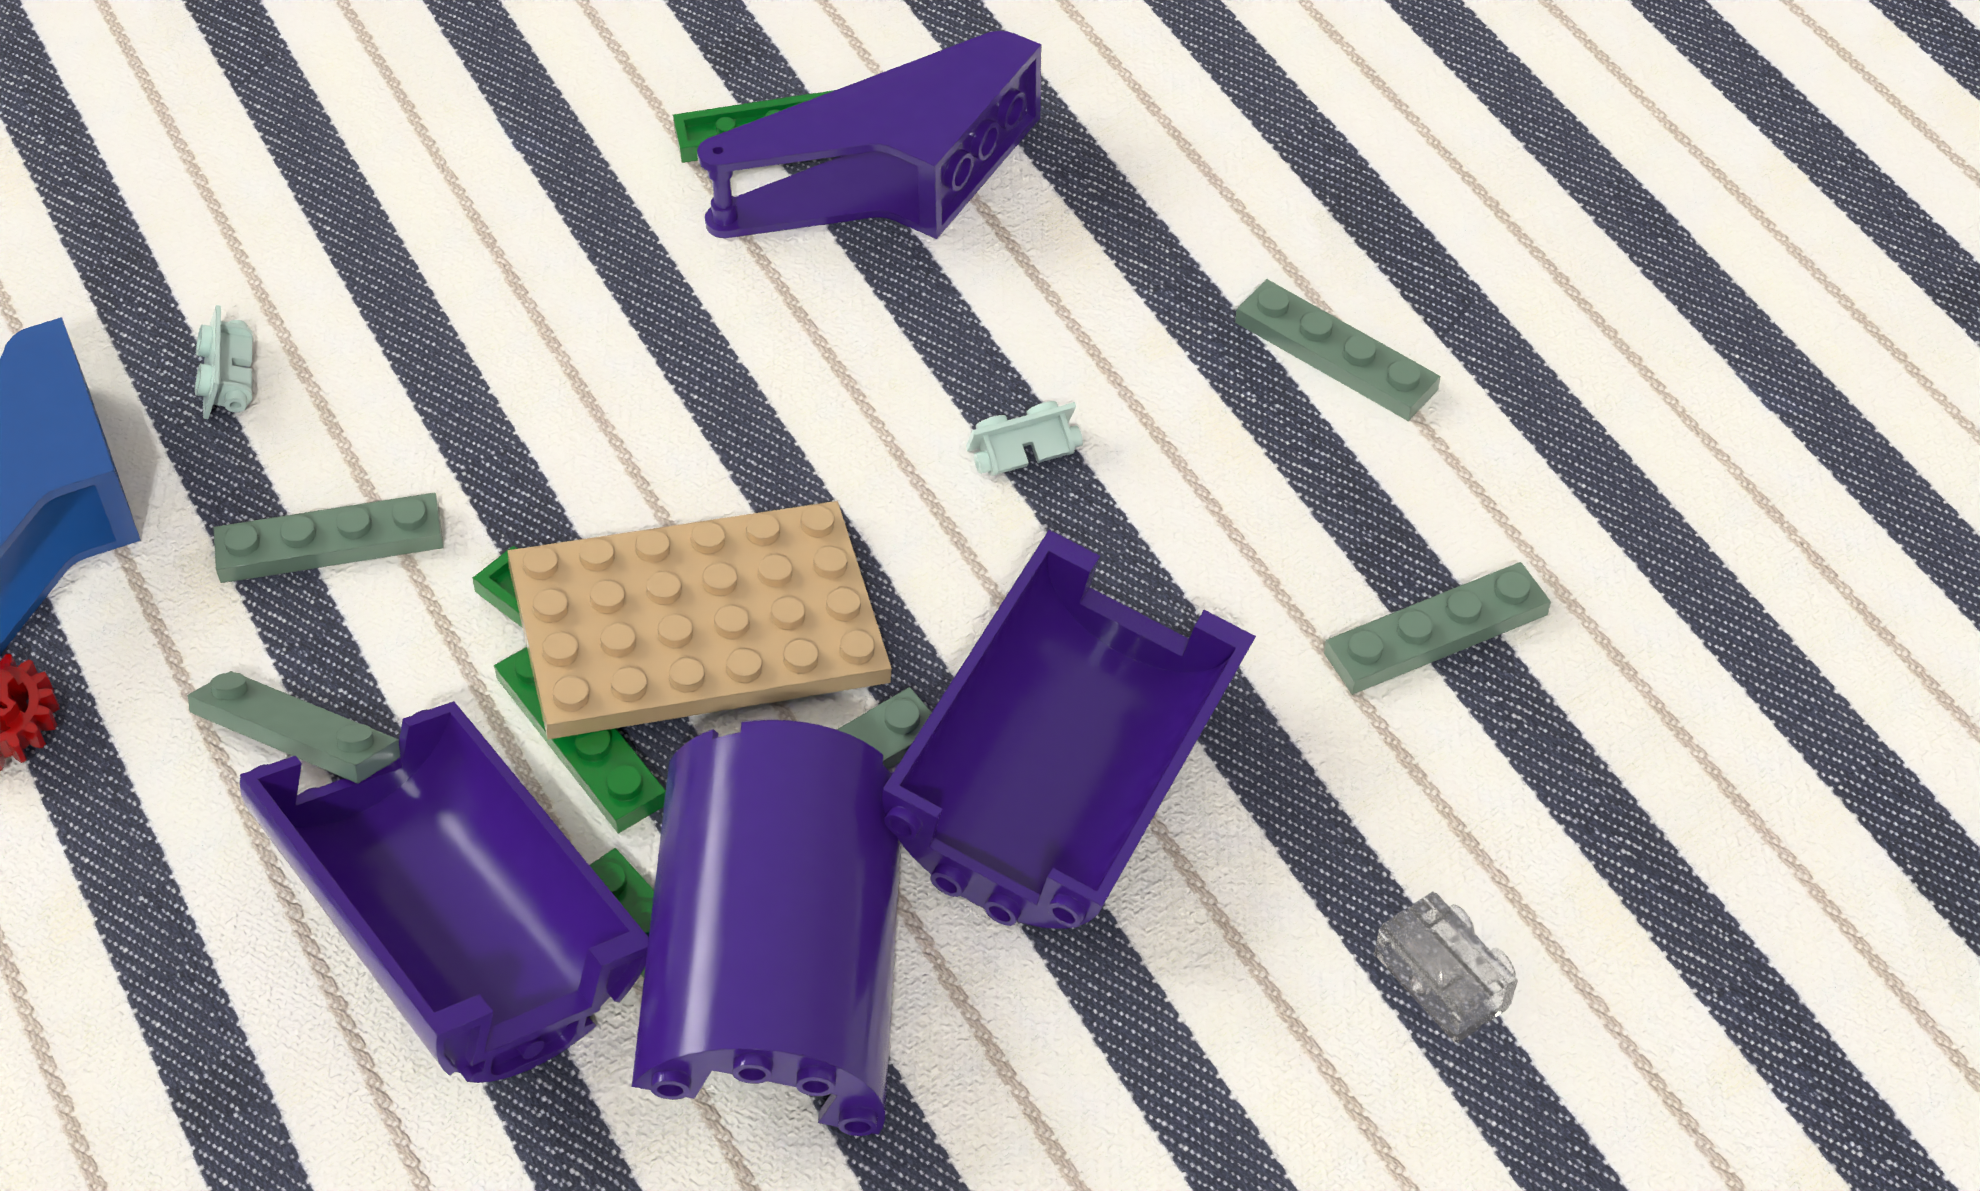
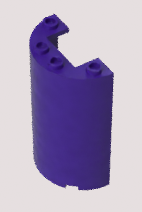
[882,530,1256,929]
[240,701,649,1083]
[631,720,901,1136]

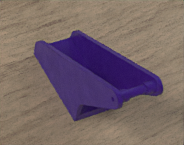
[697,31,1042,239]

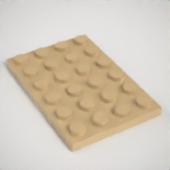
[508,501,892,739]

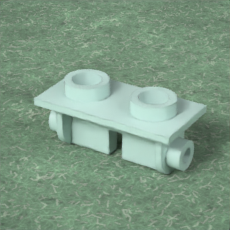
[195,305,253,419]
[966,401,1083,476]

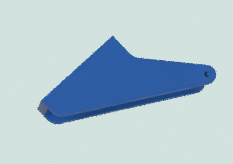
[0,317,141,655]

